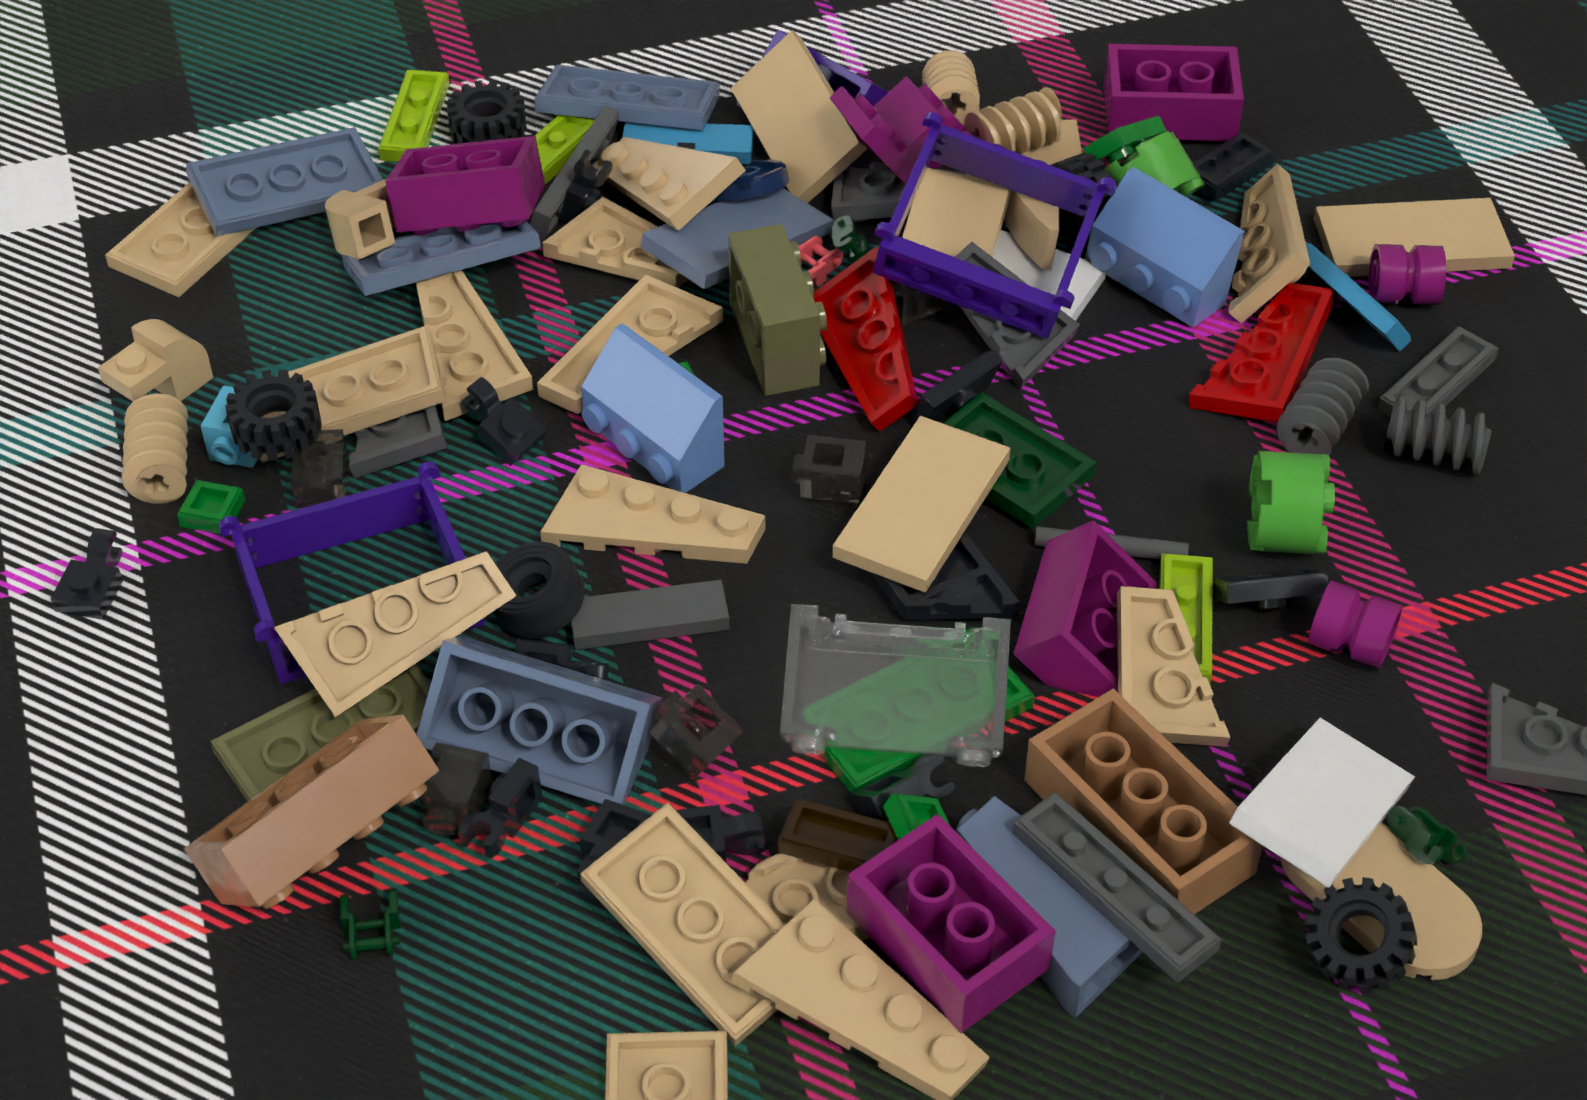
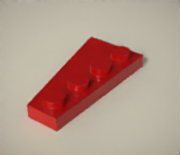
[813,246,918,432]
[1189,283,1334,422]

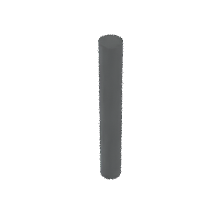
[1035,526,1189,560]

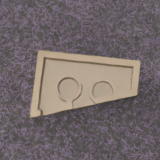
[542,197,689,288]
[1117,586,1231,747]

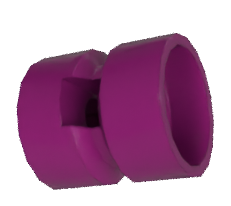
[1368,244,1446,305]
[1308,581,1403,669]

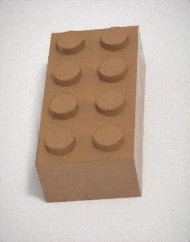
[1024,688,1263,914]
[184,715,440,909]

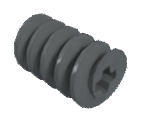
[1277,358,1369,455]
[1383,394,1493,475]

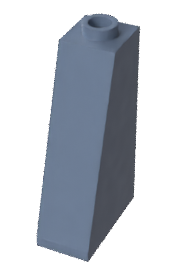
[955,796,1143,1018]

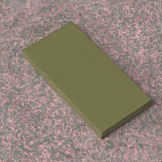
[210,664,431,802]

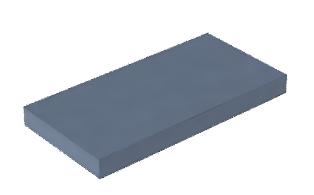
[534,65,720,130]
[186,127,383,236]
[641,188,834,289]
[341,221,541,296]

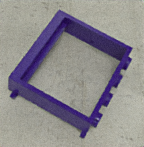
[872,112,1117,339]
[218,462,485,684]

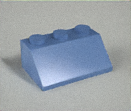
[1085,167,1245,327]
[581,323,725,493]

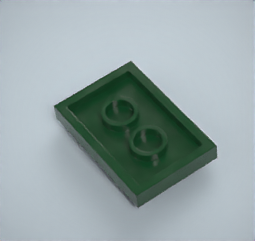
[943,392,1096,529]

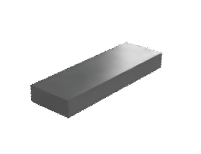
[1377,326,1499,418]
[571,579,730,650]

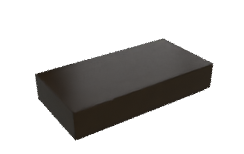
[778,797,898,872]

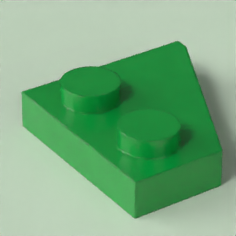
[1083,115,1166,167]

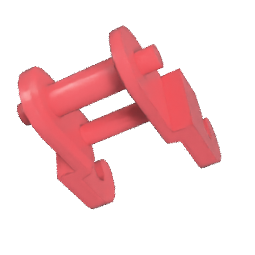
[798,236,843,287]

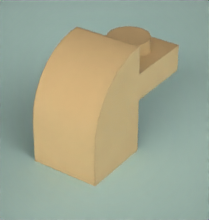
[325,179,396,259]
[98,319,213,401]

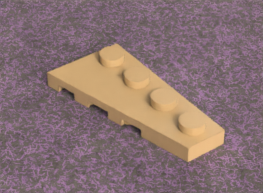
[592,137,746,231]
[1228,164,1310,323]
[415,270,533,421]
[537,275,723,414]
[540,464,766,564]
[274,551,517,717]
[731,899,990,1100]

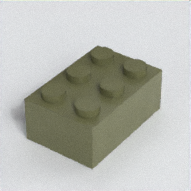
[728,224,827,396]

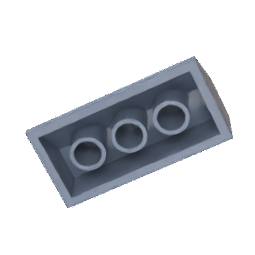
[417,636,663,805]

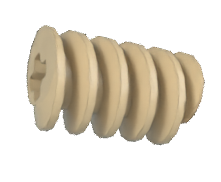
[922,50,980,125]
[964,87,1062,154]
[122,393,188,504]

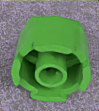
[1103,131,1205,197]
[1247,451,1335,554]

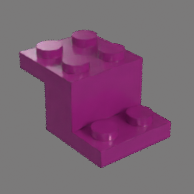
[829,76,976,185]

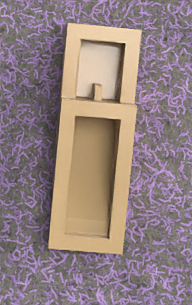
[1004,190,1059,270]

